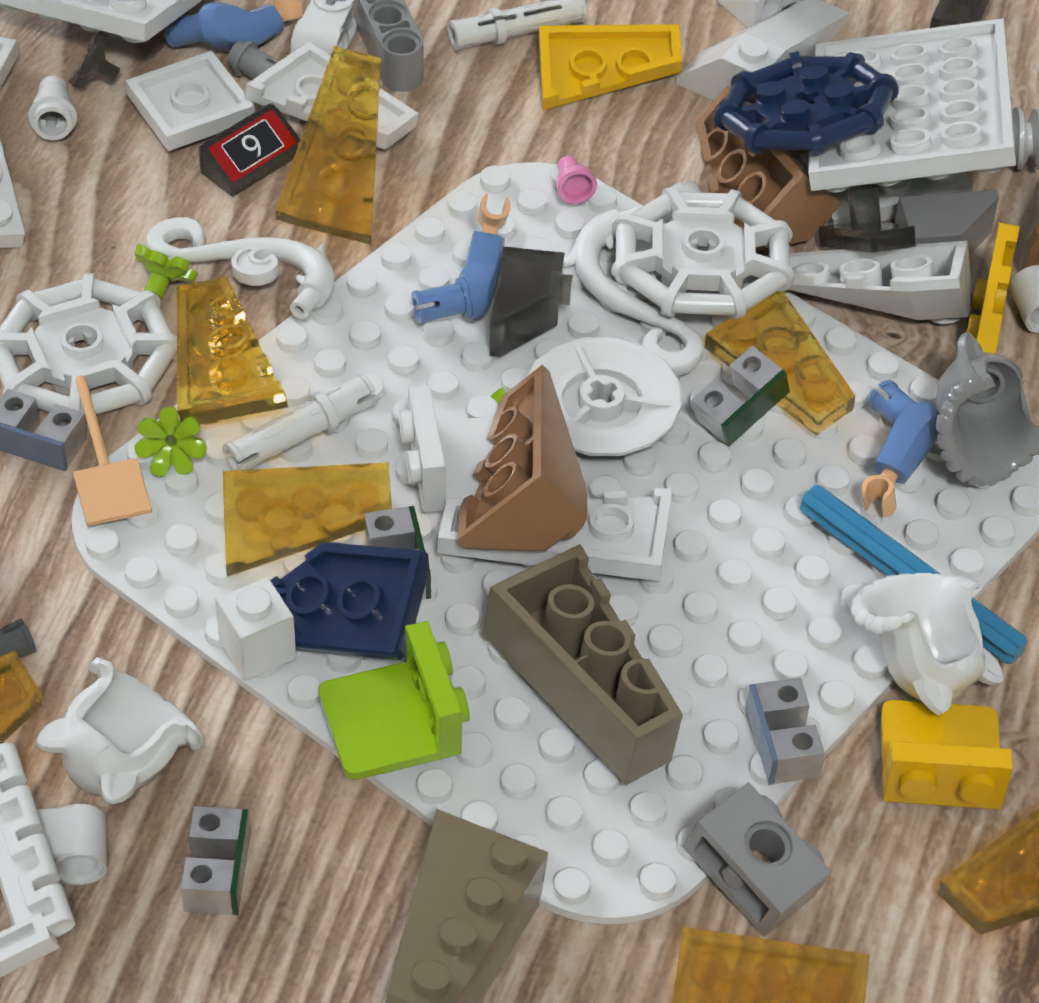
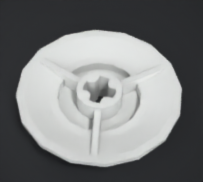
[526,337,682,456]

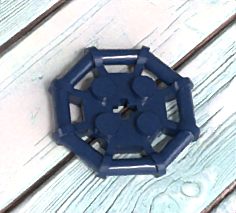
[713,51,899,156]

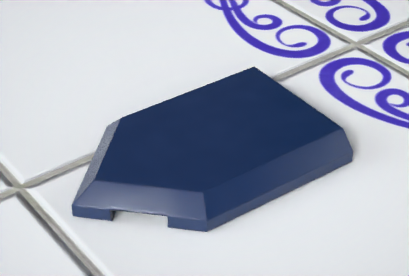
[270,542,430,660]

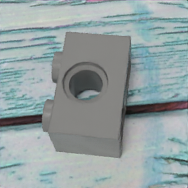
[683,782,832,937]

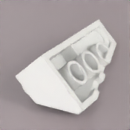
[676,0,850,105]

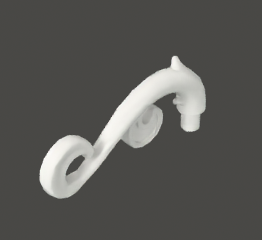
[561,206,703,377]
[146,217,335,319]

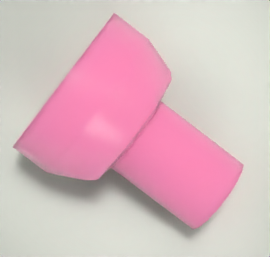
[556,156,597,204]

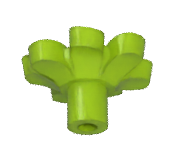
[135,244,198,299]
[134,406,206,477]

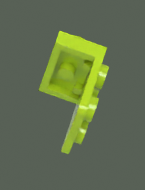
[318,621,470,780]

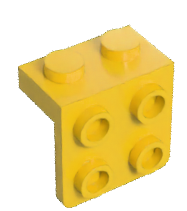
[881,700,1013,810]

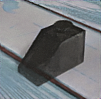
[489,246,573,357]

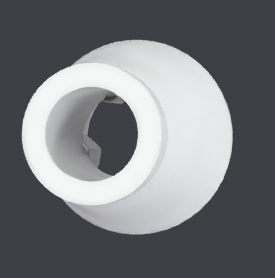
[28,76,77,140]

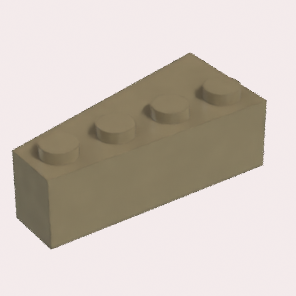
[482,544,683,785]
[386,809,549,1003]

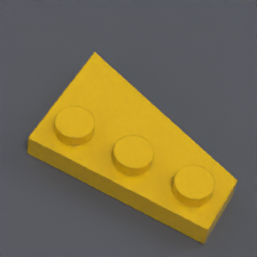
[538,24,682,111]
[967,223,1020,354]

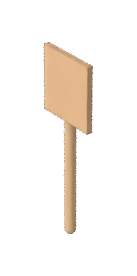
[73,375,152,527]

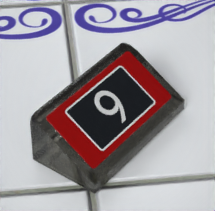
[199,103,306,197]

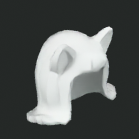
[850,573,1004,716]
[35,657,205,805]

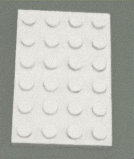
[808,18,1016,192]

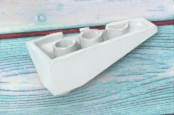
[765,241,973,324]

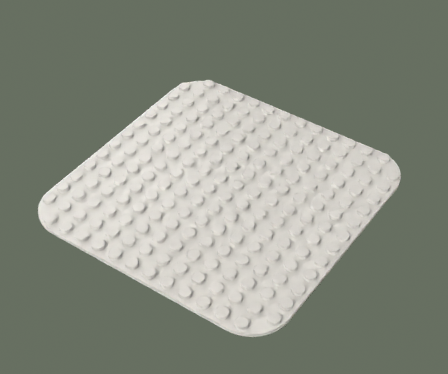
[71,162,1039,924]

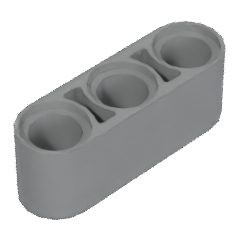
[354,0,423,92]

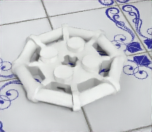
[611,187,795,320]
[0,273,182,422]

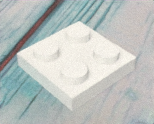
[125,50,255,151]

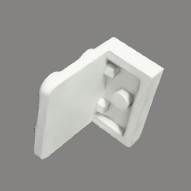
[399,385,495,512]

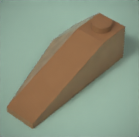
[696,86,842,252]
[457,365,588,551]

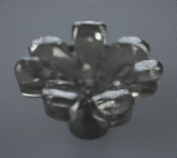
[68,31,120,90]

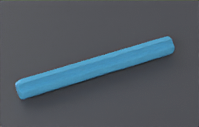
[800,485,1028,664]

